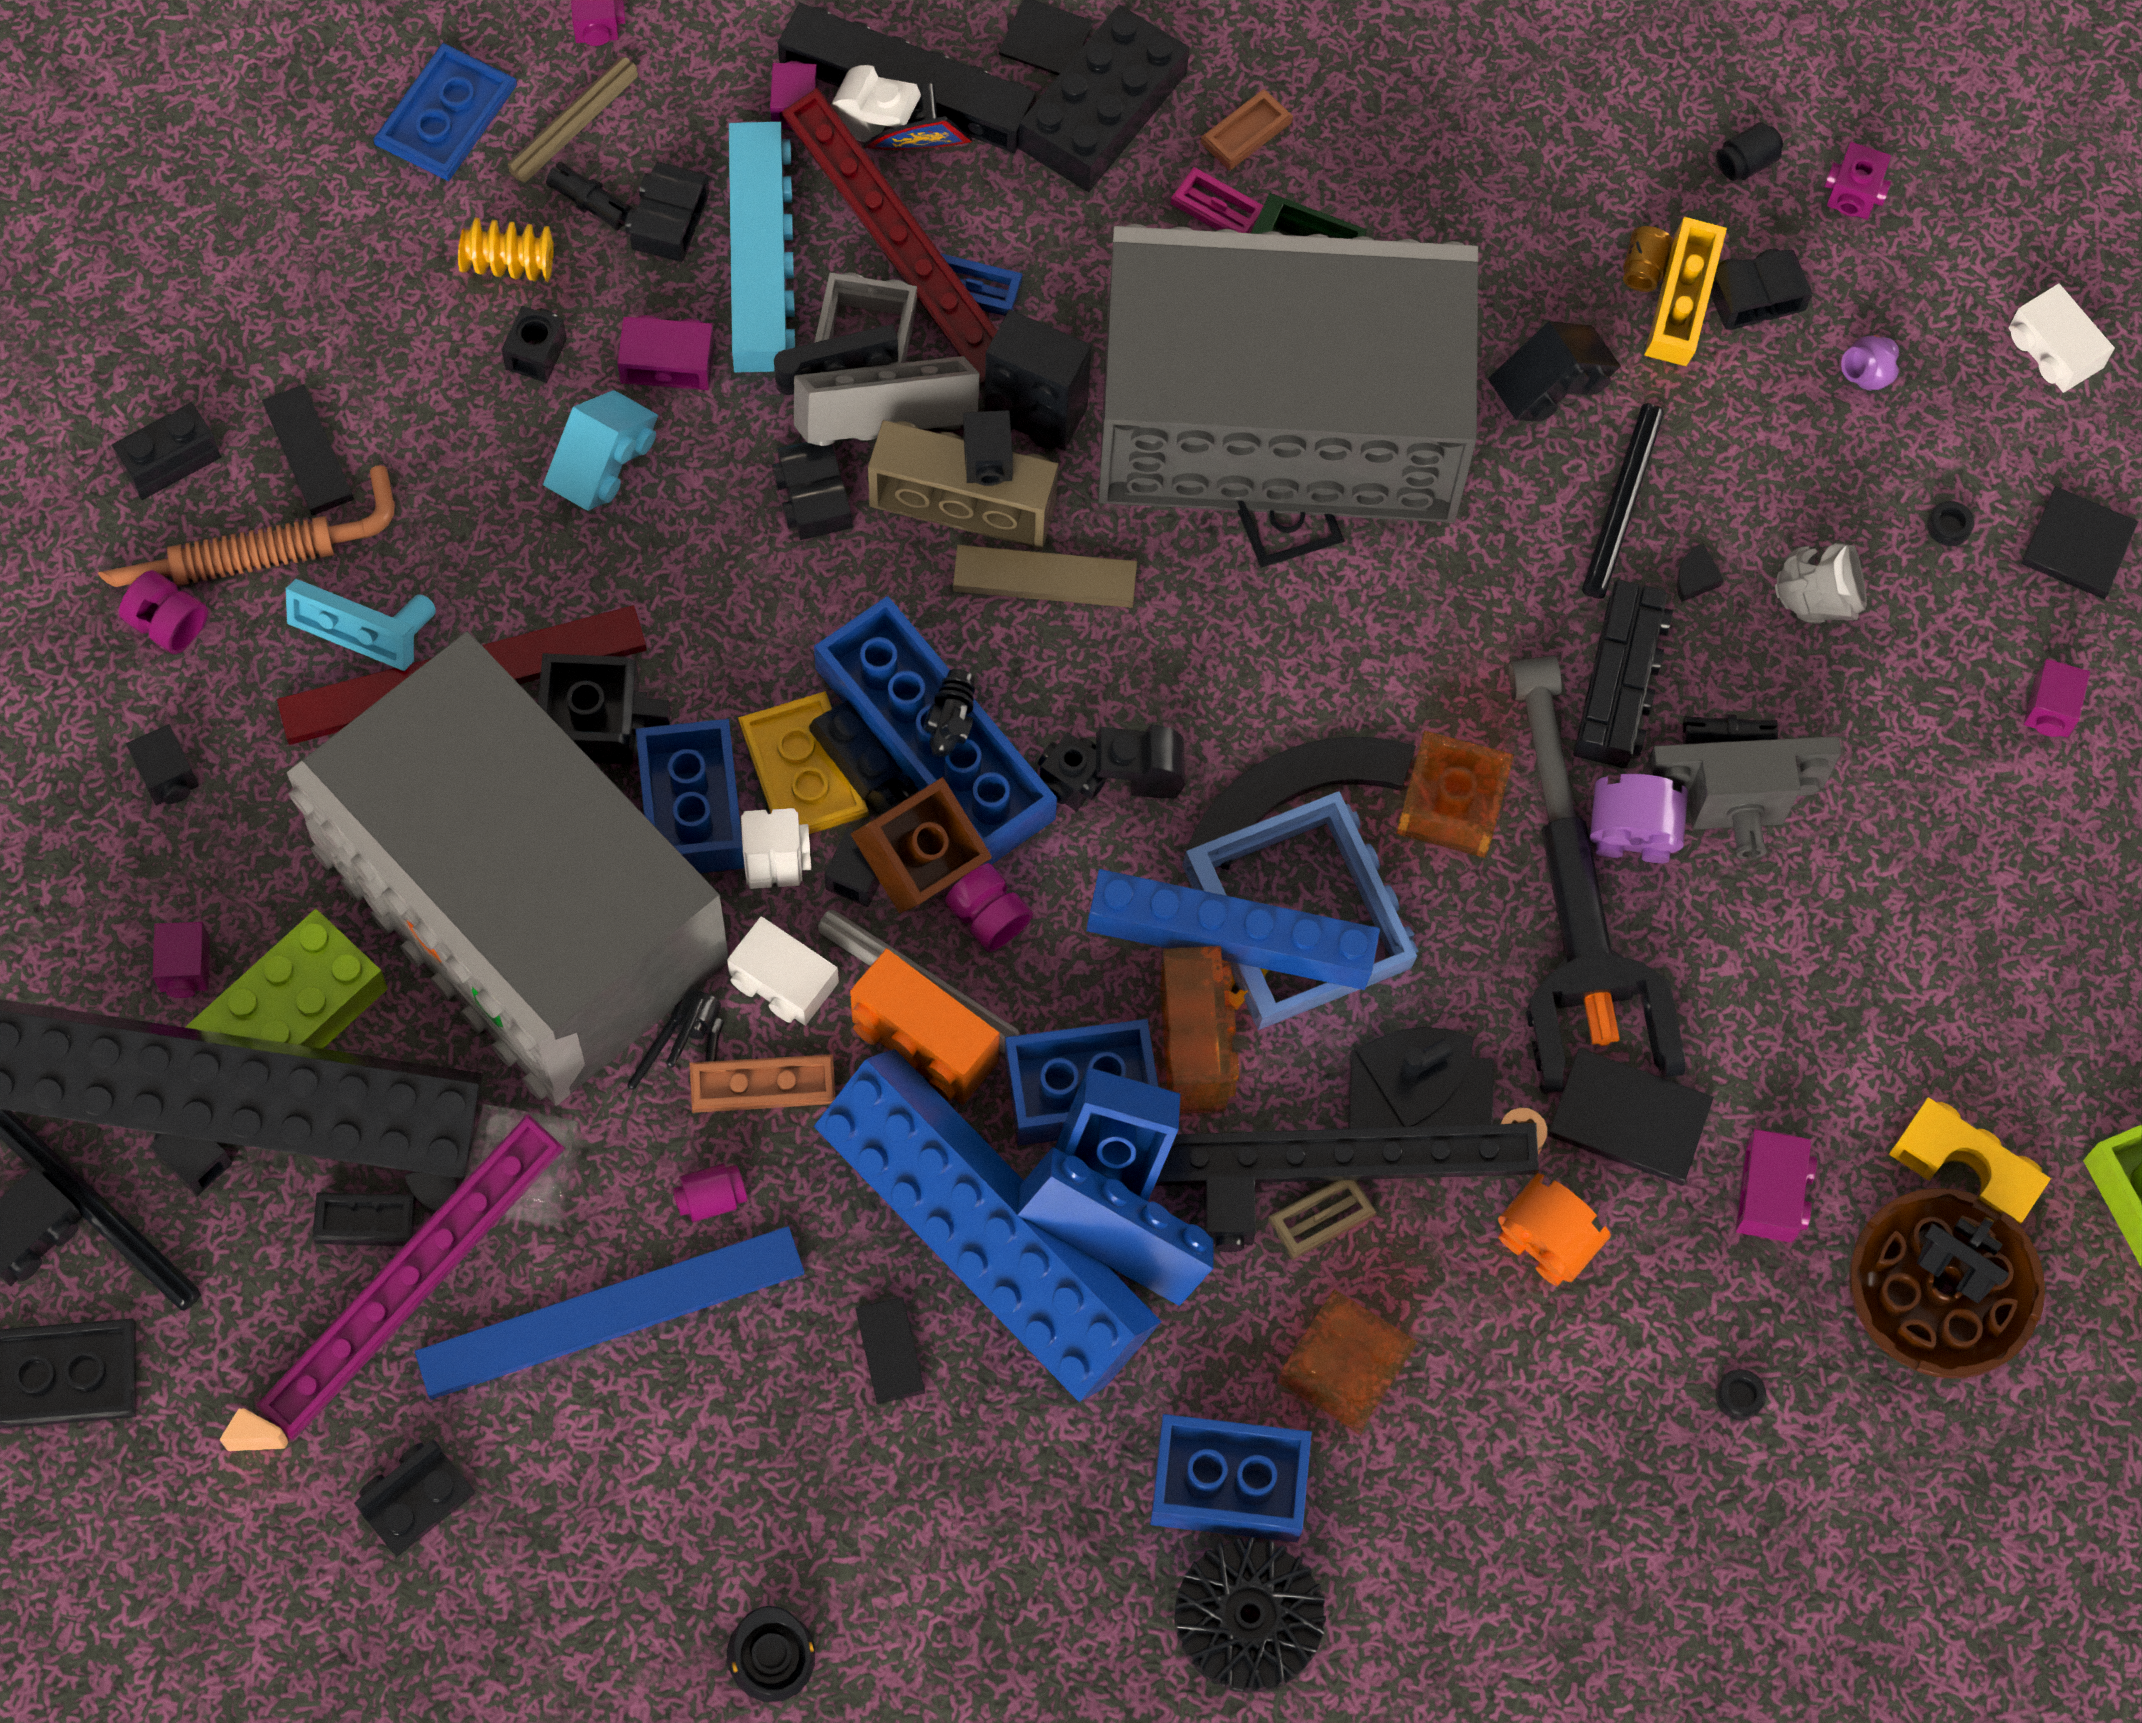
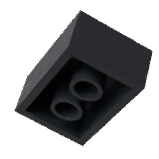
[985,309,1092,451]

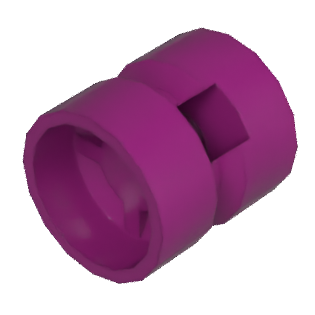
[119,570,208,655]
[945,863,1033,953]

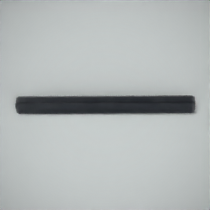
[0,1109,201,1311]

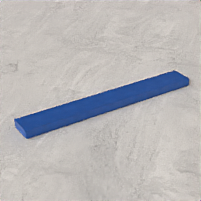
[415,1226,804,1400]

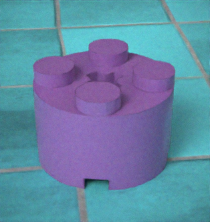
[1590,774,1688,863]

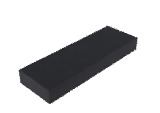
[262,384,354,516]

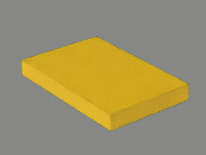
[738,691,869,834]

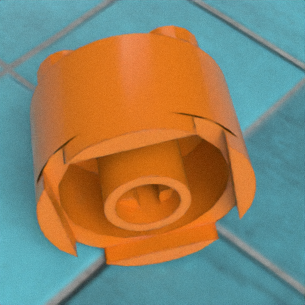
[1498,1173,1611,1287]

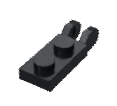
[809,700,919,815]

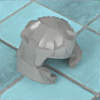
[1775,543,1867,624]

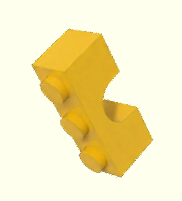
[1889,1097,2051,1225]

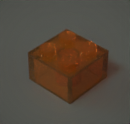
[1396,730,1514,858]
[1278,1289,1418,1435]

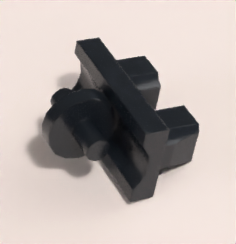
[1916,1216,2009,1303]

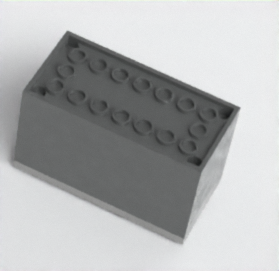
[1098,224,1478,523]
[287,631,729,1106]

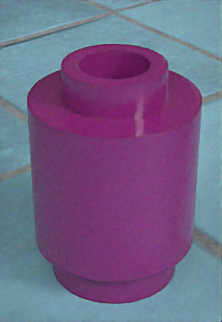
[672,1163,747,1223]

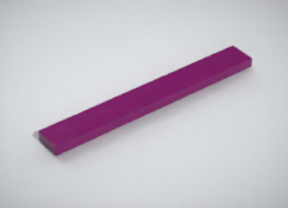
[256,1114,566,1440]

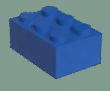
[636,719,745,873]
[1004,1019,1158,1146]
[1055,1067,1180,1201]
[1150,1414,1312,1543]

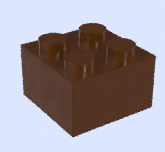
[851,777,993,914]

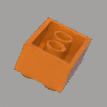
[850,948,1000,1105]

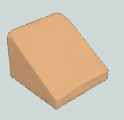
[220,1408,288,1451]

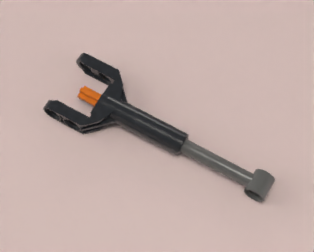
[1508,655,1685,1094]

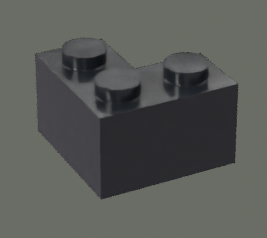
[1488,321,1621,422]

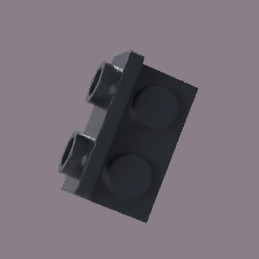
[354,1439,476,1558]

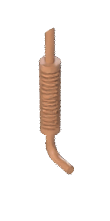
[98,465,395,587]

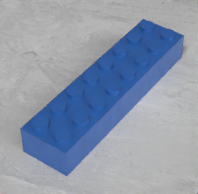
[813,1049,1162,1402]

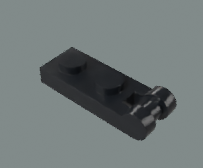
[774,324,898,395]

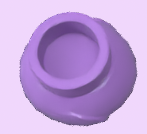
[1841,335,1899,391]

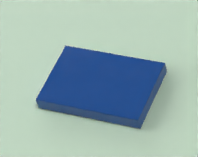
[373,43,517,181]

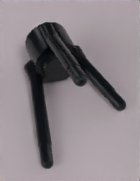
[628,990,724,1090]

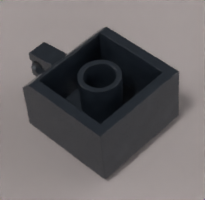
[538,653,671,764]

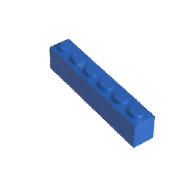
[1086,869,1380,990]

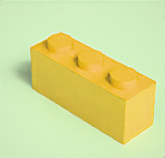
[1644,217,1727,367]

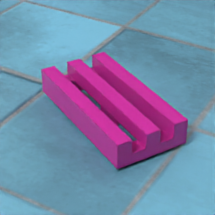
[1170,167,1263,233]

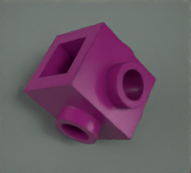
[1824,141,1892,220]

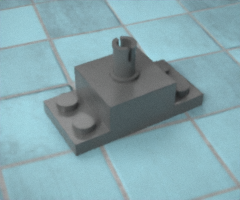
[1643,736,1841,859]

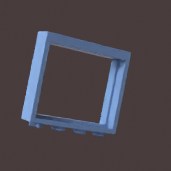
[1182,791,1418,1030]

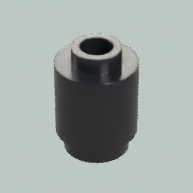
[1716,122,1783,181]

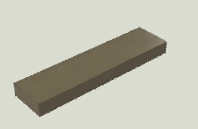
[953,545,1137,608]

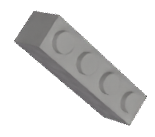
[794,356,979,446]

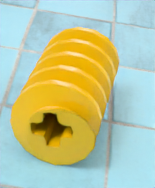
[458,217,554,283]

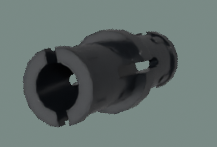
[546,162,632,231]
[1682,714,1778,744]

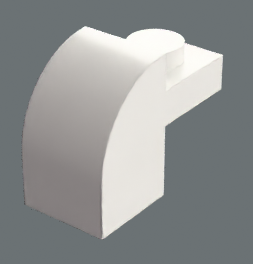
[831,65,921,142]

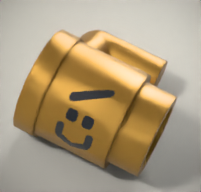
[1623,226,1673,292]

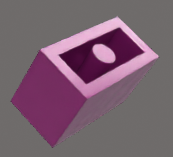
[617,315,714,390]
[1735,1129,1817,1243]

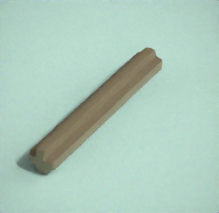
[508,57,638,183]

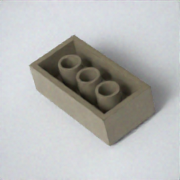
[868,420,1059,550]

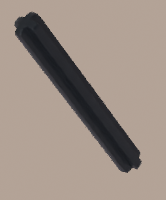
[1582,403,1664,599]

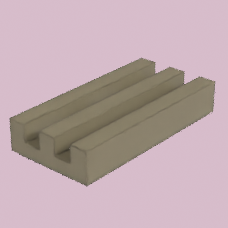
[1268,1180,1376,1261]

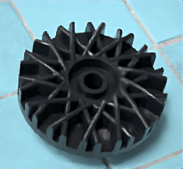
[1174,1537,1326,1693]

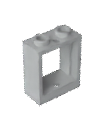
[814,272,917,365]

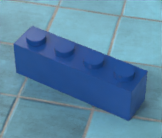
[1018,1147,1213,1306]

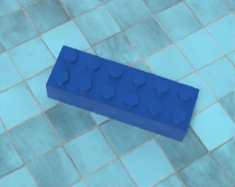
[814,596,1057,864]

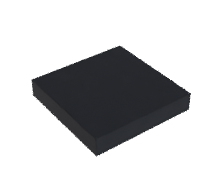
[2021,486,2139,599]

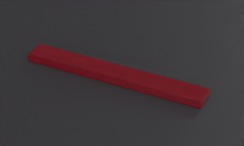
[782,87,998,386]
[277,605,647,745]

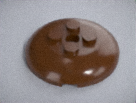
[1849,1188,2045,1378]

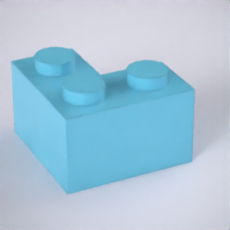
[543,390,659,511]

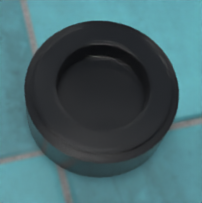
[1927,501,1974,546]
[1715,1369,1766,1420]

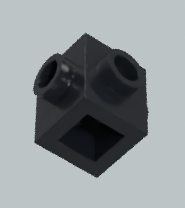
[1038,732,1107,812]

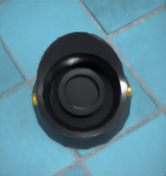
[727,1606,815,1702]

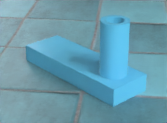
[286,579,436,671]

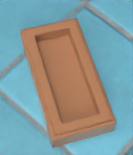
[1201,89,1293,171]

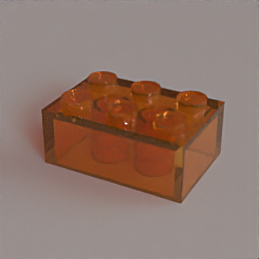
[1159,946,1239,1114]

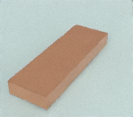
[689,1054,836,1113]

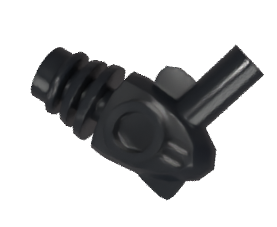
[923,669,975,758]

